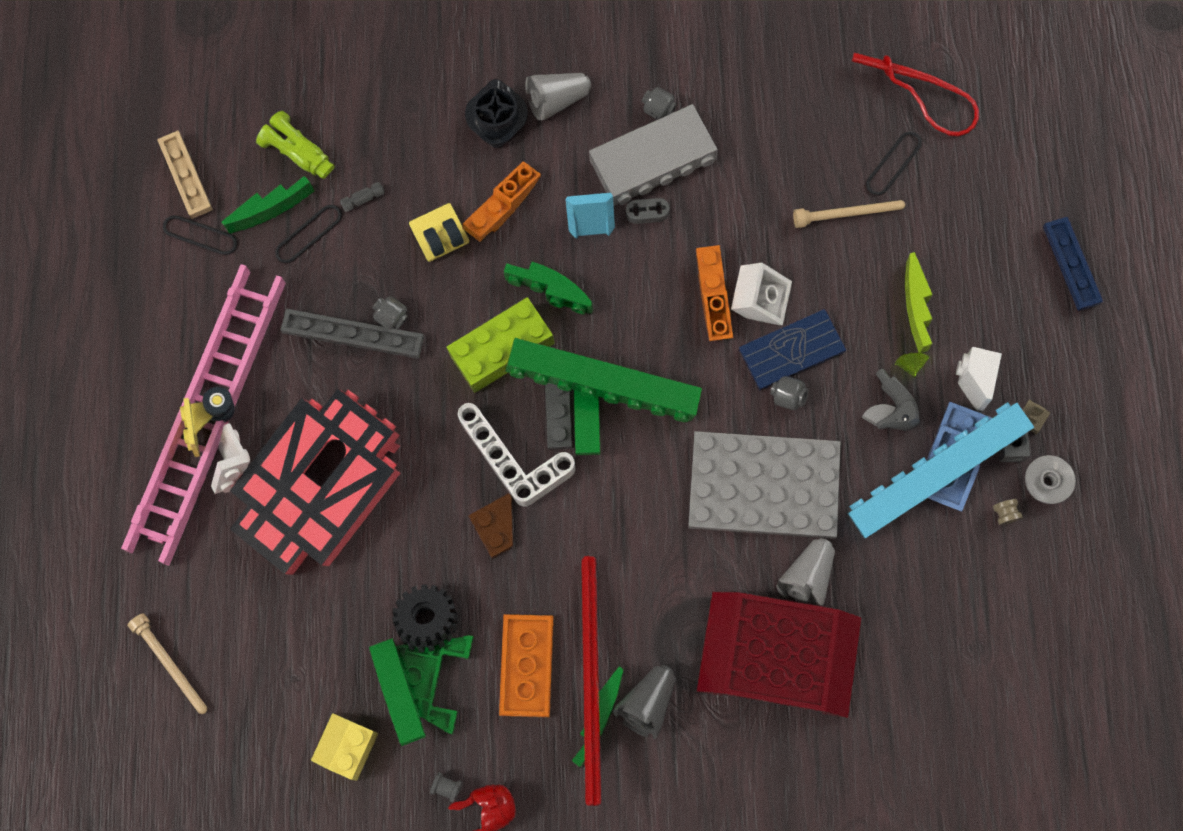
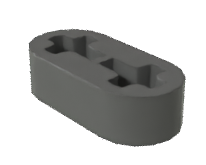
[626,198,670,224]

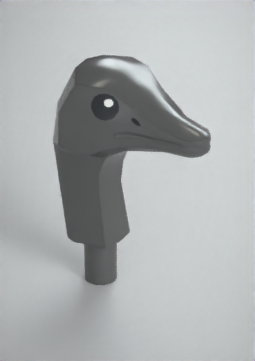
[876,369,920,431]

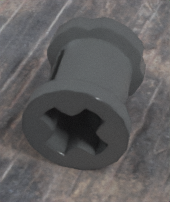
[430,772,463,803]

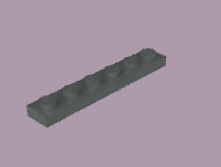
[280,309,424,359]

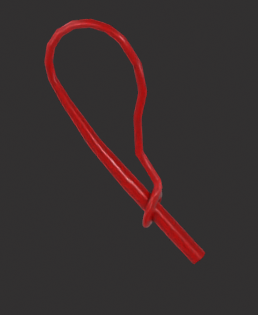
[852,52,979,136]

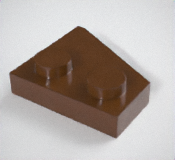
[468,493,514,559]

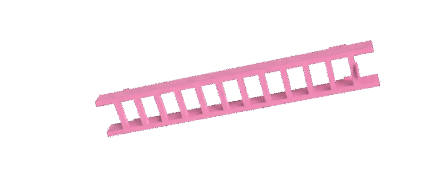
[121,264,286,566]

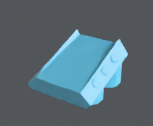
[565,193,615,239]

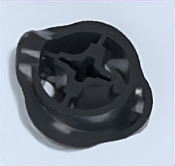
[465,79,528,148]

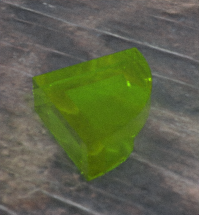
[895,353,930,377]

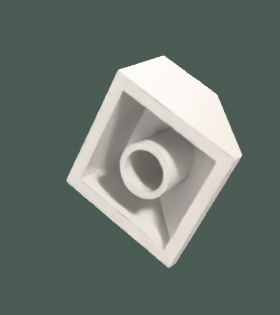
[731,263,792,325]
[956,347,1002,413]

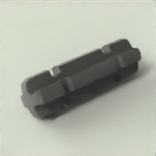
[340,182,384,212]

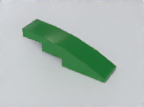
[221,176,315,234]
[574,390,600,455]
[369,638,426,746]
[572,666,624,768]

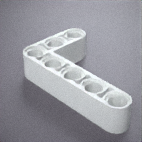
[458,403,575,506]

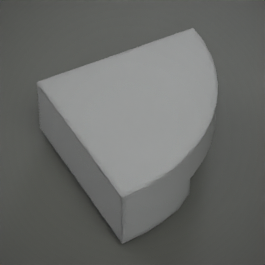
[862,404,896,430]

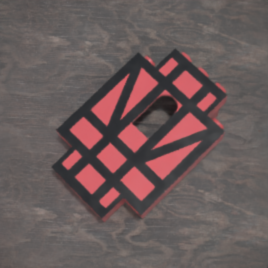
[230,389,400,575]

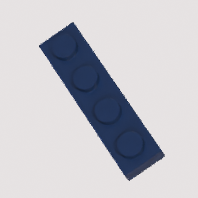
[1043,217,1103,311]

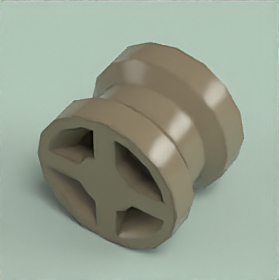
[993,499,1023,525]

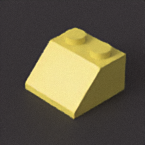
[311,713,378,781]

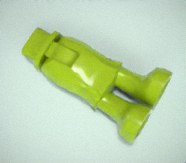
[256,111,335,179]

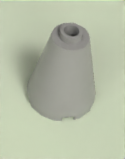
[525,73,591,121]
[776,538,835,607]

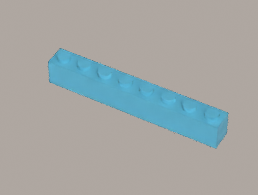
[847,402,1034,538]

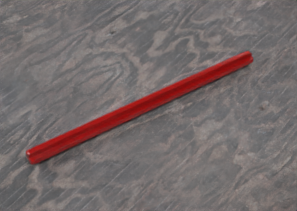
[581,556,601,806]

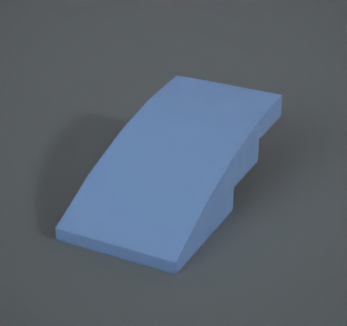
[927,402,992,511]

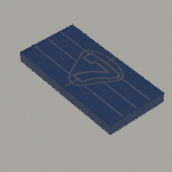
[739,309,846,391]

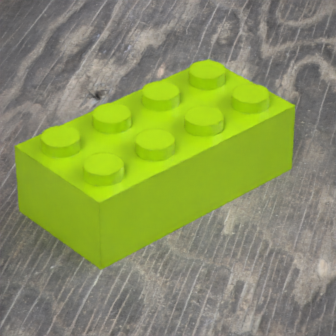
[447,297,555,393]

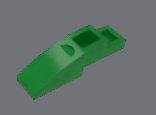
[504,262,593,314]

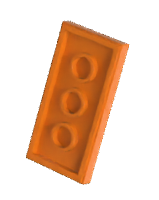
[499,614,554,718]

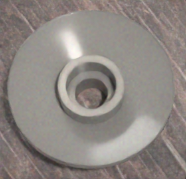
[1025,455,1076,504]

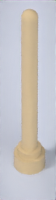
[793,200,905,228]
[127,613,207,714]

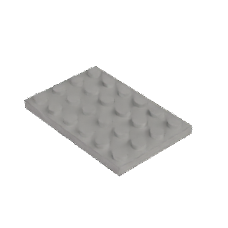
[688,431,840,539]

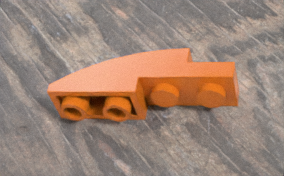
[462,161,541,242]
[696,245,733,341]

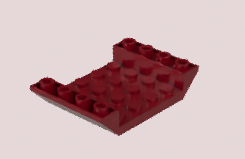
[697,592,861,718]

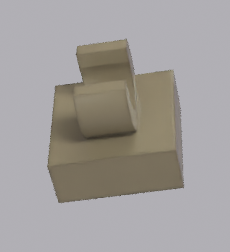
[1022,400,1051,434]

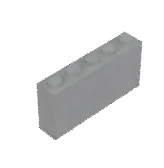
[589,104,718,206]

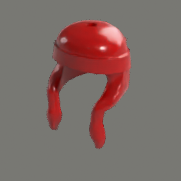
[448,784,516,831]

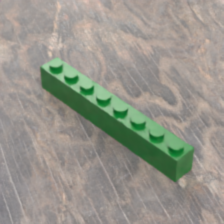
[505,338,702,422]

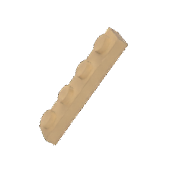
[157,131,213,219]

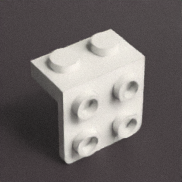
[211,423,250,494]

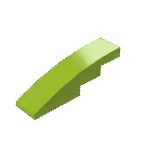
[905,252,932,354]

